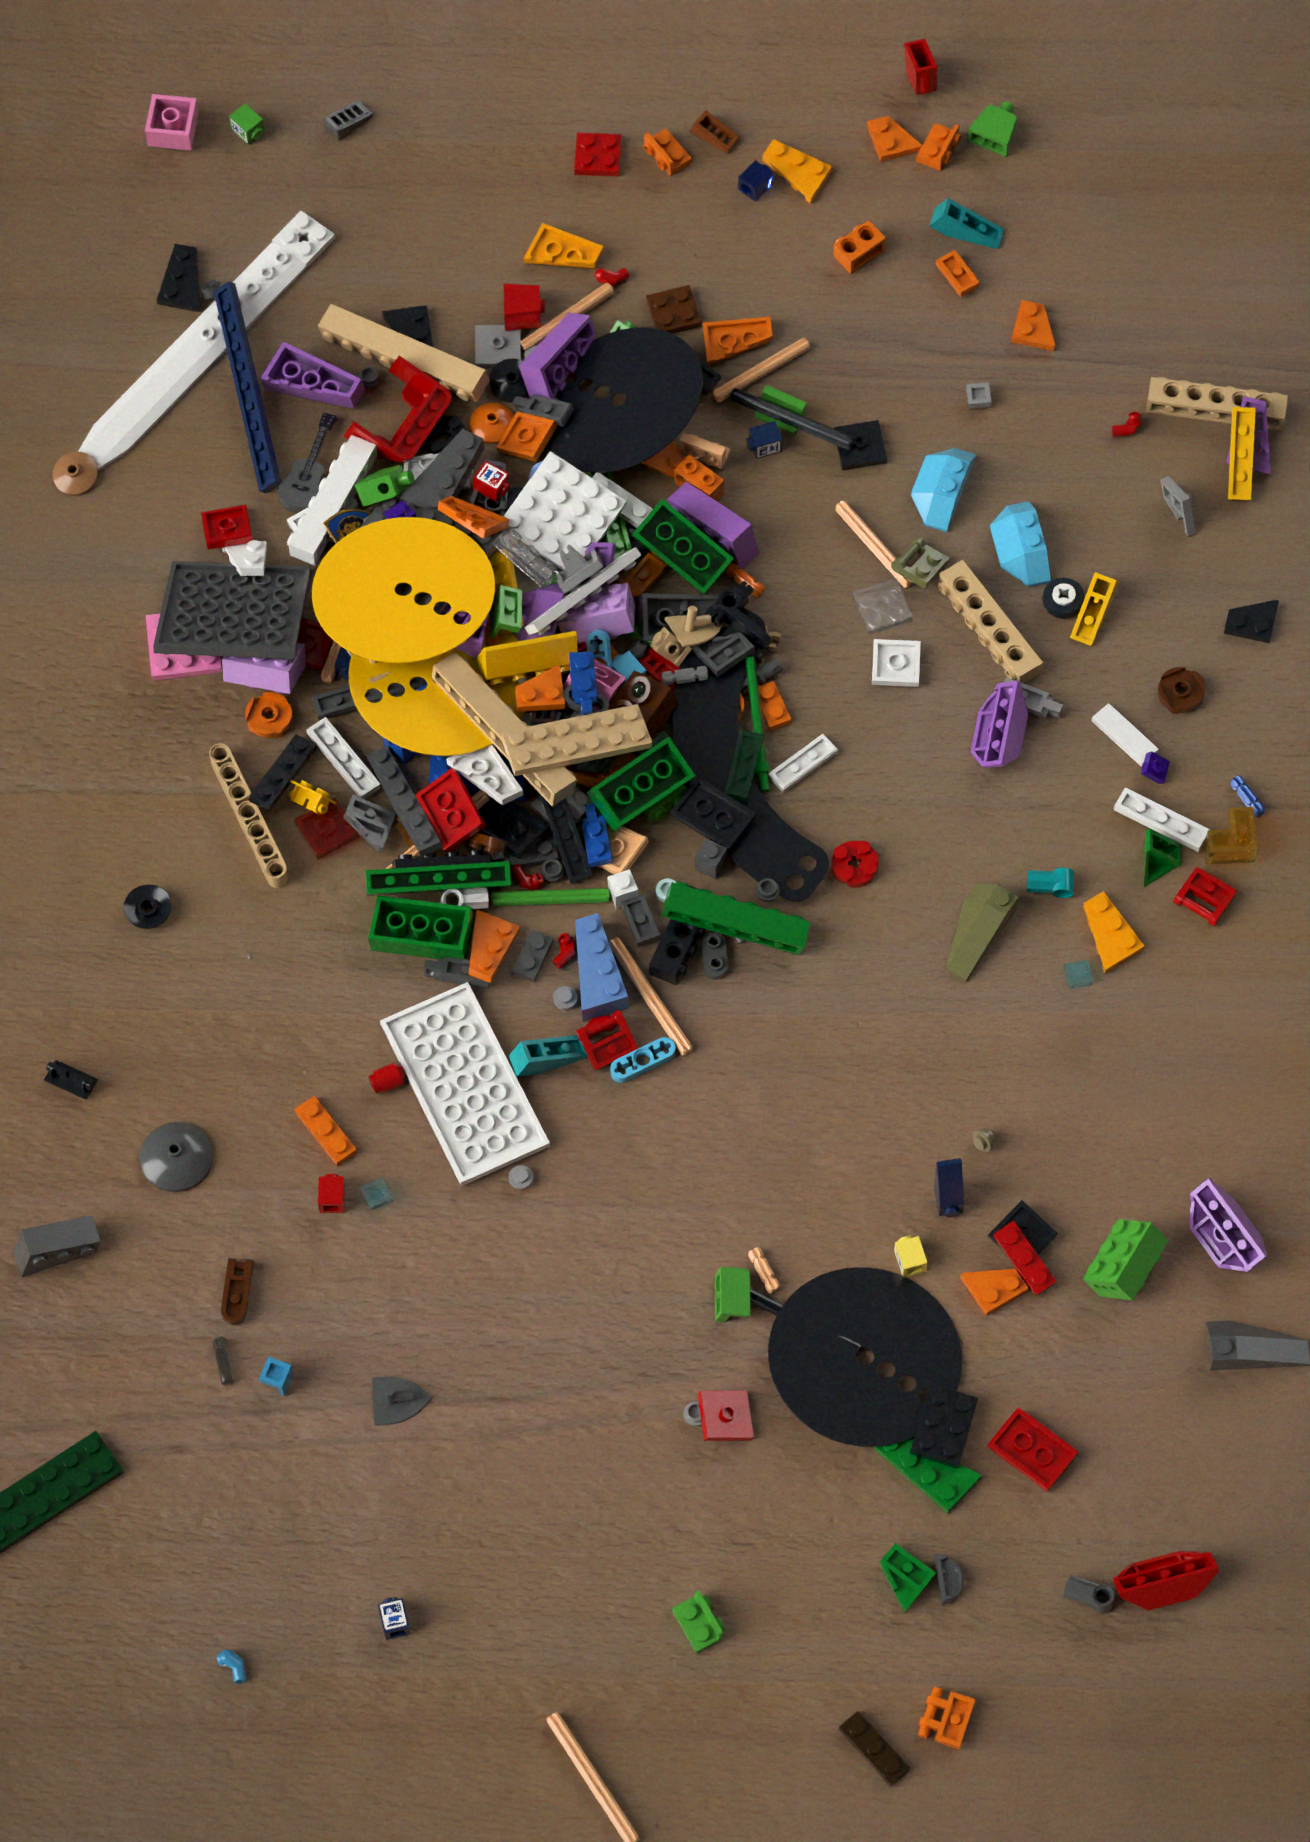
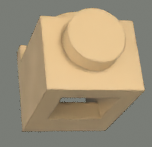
[650,627,692,667]

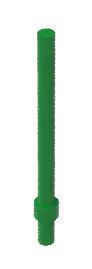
[745,657,770,793]

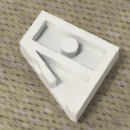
[222,540,267,576]

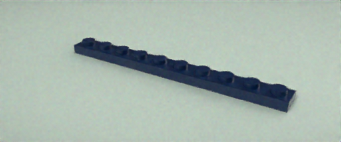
[214,282,282,493]

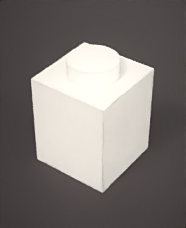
[607,869,638,909]

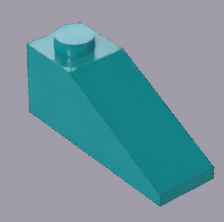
[929,198,1004,249]
[509,1035,588,1077]

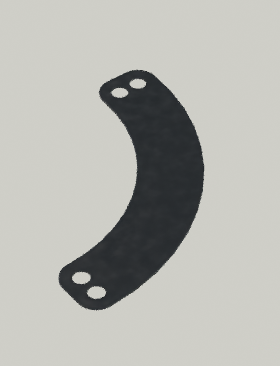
[672,603,829,902]

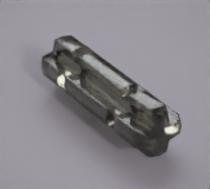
[212,1337,235,1385]

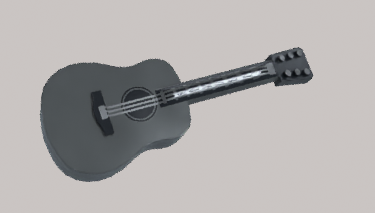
[278,413,337,513]

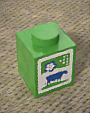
[229,103,265,145]

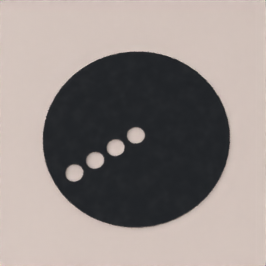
[544,327,703,473]
[768,1267,962,1447]

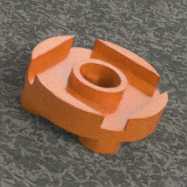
[245,692,293,738]

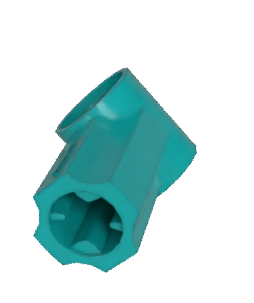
[1027,868,1075,898]

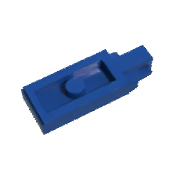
[568,651,597,716]
[582,803,613,868]

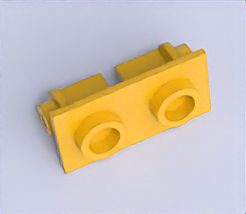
[289,780,337,815]

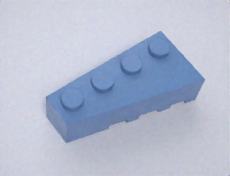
[575,913,629,1022]

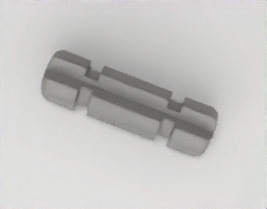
[662,666,708,686]

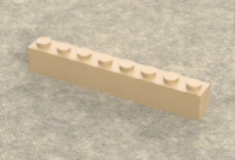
[318,304,490,403]
[432,651,577,807]

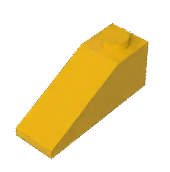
[1070,572,1120,646]

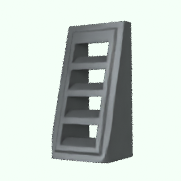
[324,100,373,141]

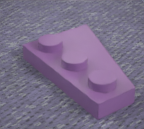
[1226,396,1271,475]

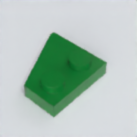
[880,1543,936,1613]

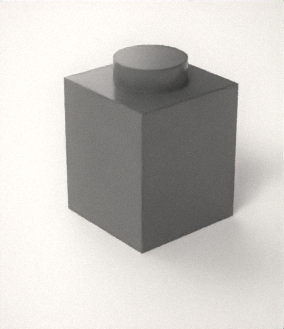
[695,838,727,880]

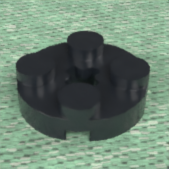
[423,416,467,455]

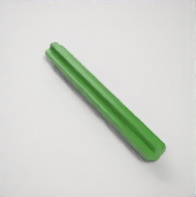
[491,888,610,906]

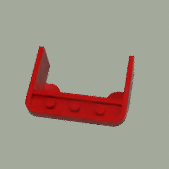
[343,355,452,463]

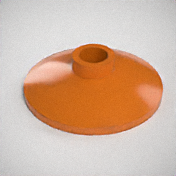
[470,403,514,444]

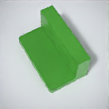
[754,385,807,435]
[489,585,522,638]
[715,1267,750,1323]

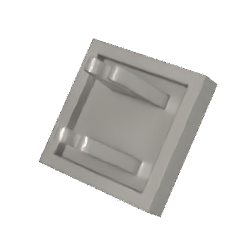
[556,544,603,594]

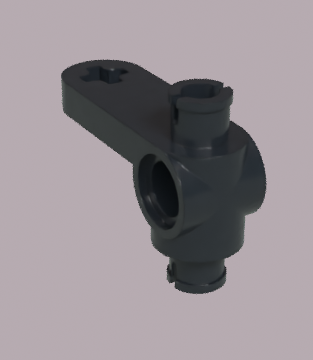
[709,581,772,649]

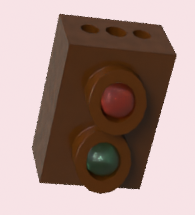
[608,670,679,757]

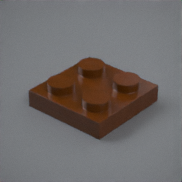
[646,285,702,334]

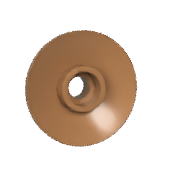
[53,452,98,496]

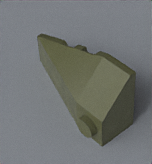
[946,883,1018,982]

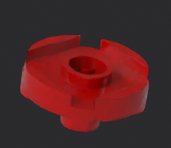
[831,840,879,888]

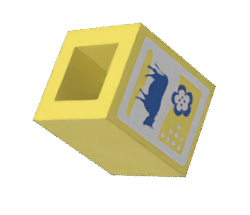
[894,1236,927,1277]

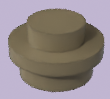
[973,1128,995,1152]

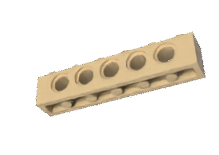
[1146,377,1288,431]
[938,560,1043,684]

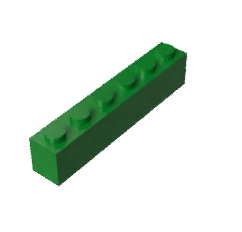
[364,861,511,896]
[661,882,810,955]

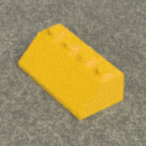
[477,631,577,686]

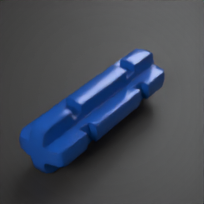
[1230,775,1266,817]

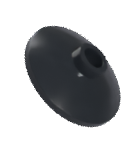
[489,358,529,403]
[124,884,172,929]

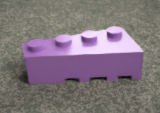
[519,312,596,400]
[260,341,365,409]
[667,481,759,570]

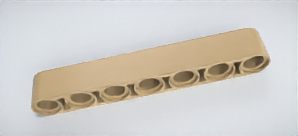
[209,743,289,888]

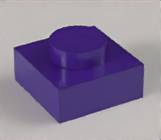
[384,501,417,519]
[1141,751,1170,784]

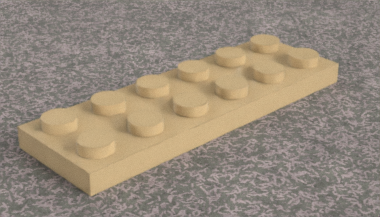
[501,704,652,776]

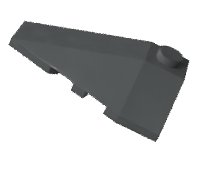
[634,594,719,641]
[1206,1321,1310,1371]

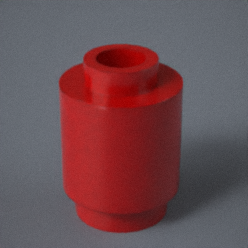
[368,1062,406,1094]

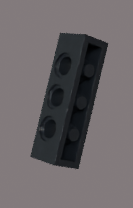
[649,885,706,985]

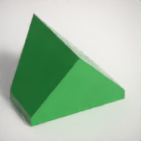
[1144,829,1181,887]

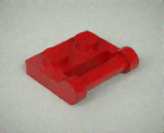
[1173,866,1237,927]
[575,1010,638,1070]

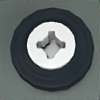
[1042,577,1085,619]

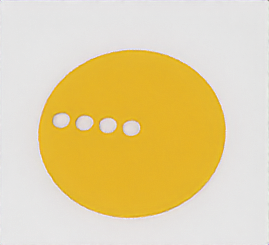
[312,517,495,663]
[349,612,533,756]

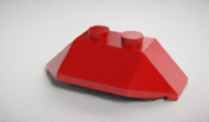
[1113,1551,1219,1611]

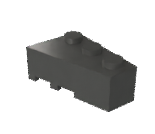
[13,1215,101,1277]

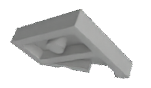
[1160,476,1196,537]

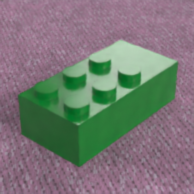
[632,499,734,594]
[587,737,695,832]
[368,895,474,959]

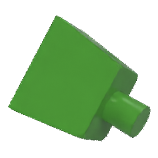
[968,101,1017,157]
[355,465,415,507]

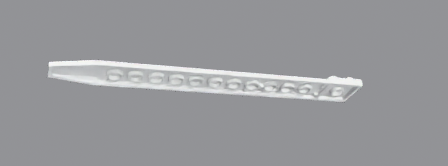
[78,211,336,472]

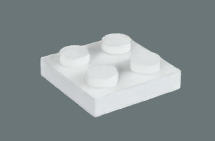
[872,639,921,687]

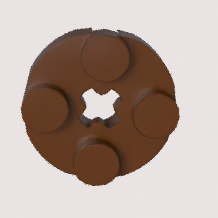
[1157,667,1205,714]

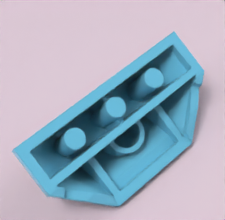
[911,448,976,532]
[990,501,1051,587]

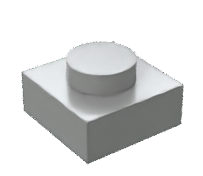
[966,383,991,409]

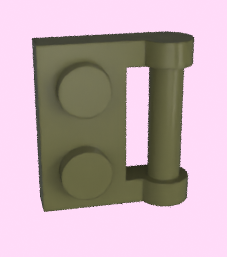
[891,537,950,589]

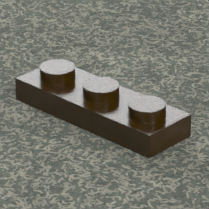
[839,1711,910,1787]

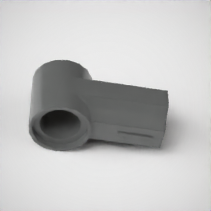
[1063,1575,1115,1614]

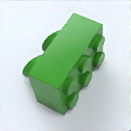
[1083,1219,1169,1301]

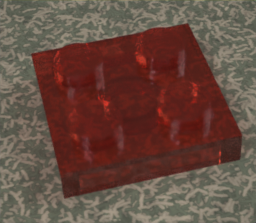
[294,797,359,859]

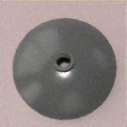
[139,1122,213,1192]

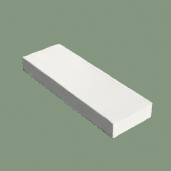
[1091,703,1159,767]
[768,734,838,793]

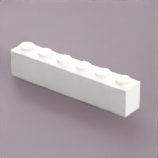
[287,435,377,566]

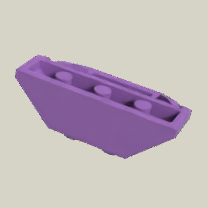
[512,583,567,641]
[970,681,1028,768]
[1190,1178,1267,1272]

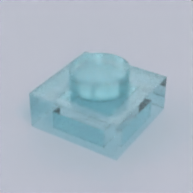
[1064,960,1093,989]
[360,1177,393,1211]

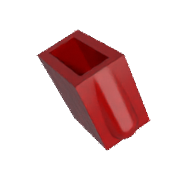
[904,38,937,95]
[503,283,545,331]

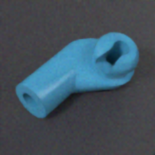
[217,1649,247,1684]

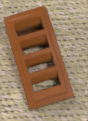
[690,110,740,154]

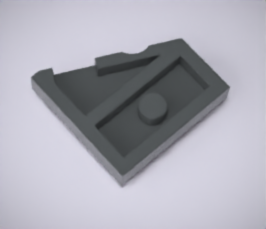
[690,632,755,677]
[343,795,396,853]

